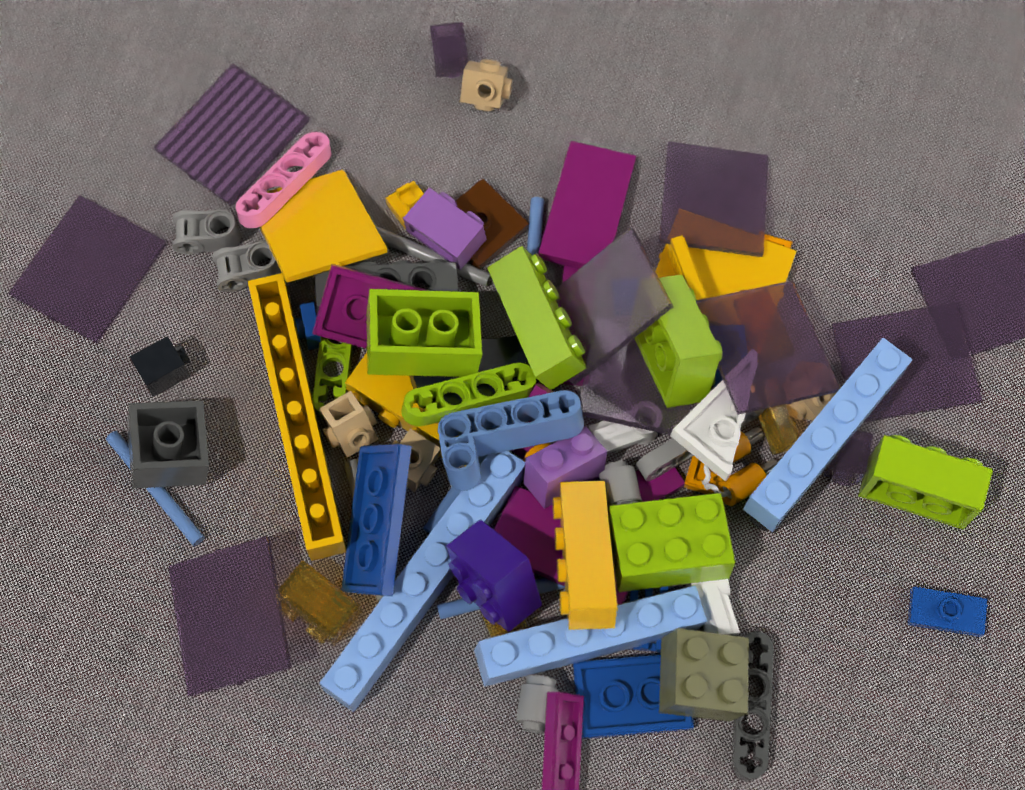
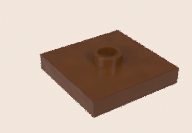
[455,178,529,269]

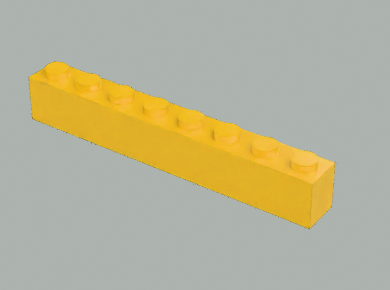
[248,273,346,561]

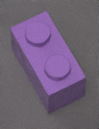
[403,187,486,270]
[523,426,607,509]

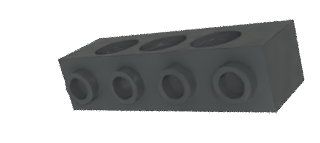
[315,259,459,316]

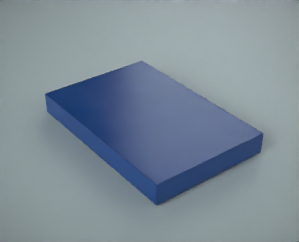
[572,655,694,739]

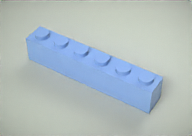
[743,338,913,532]
[474,585,707,687]

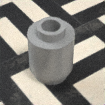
[599,461,642,510]
[516,675,559,734]

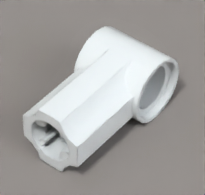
[588,403,662,454]
[685,579,740,636]

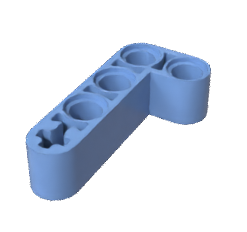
[438,390,584,491]

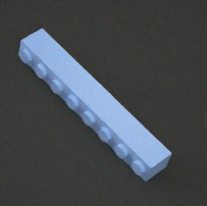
[319,451,525,712]

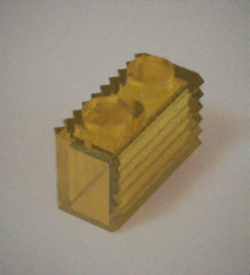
[274,560,363,646]

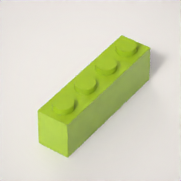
[487,246,587,390]

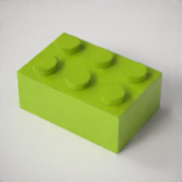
[630,275,723,408]
[366,289,482,377]
[858,435,993,529]
[608,493,735,592]

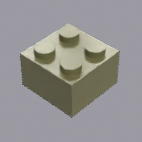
[659,628,749,722]

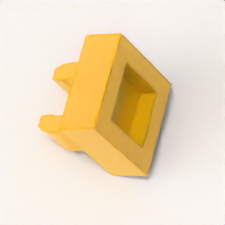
[386,180,424,229]

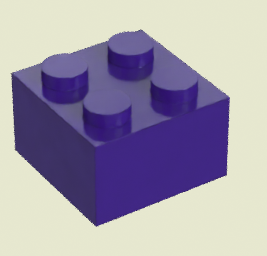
[446,519,542,632]

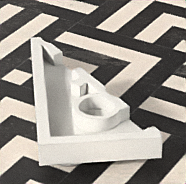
[670,350,758,481]

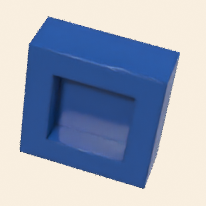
[295,302,321,350]

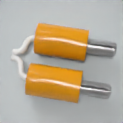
[702,427,778,506]

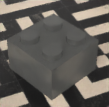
[127,400,209,489]

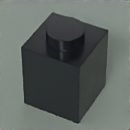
[129,336,191,397]

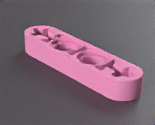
[236,132,331,228]

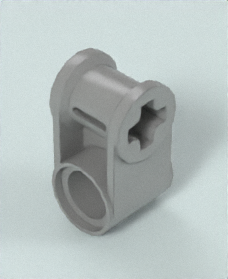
[172,209,241,254]
[212,241,282,292]

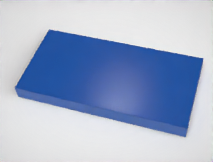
[341,444,412,597]

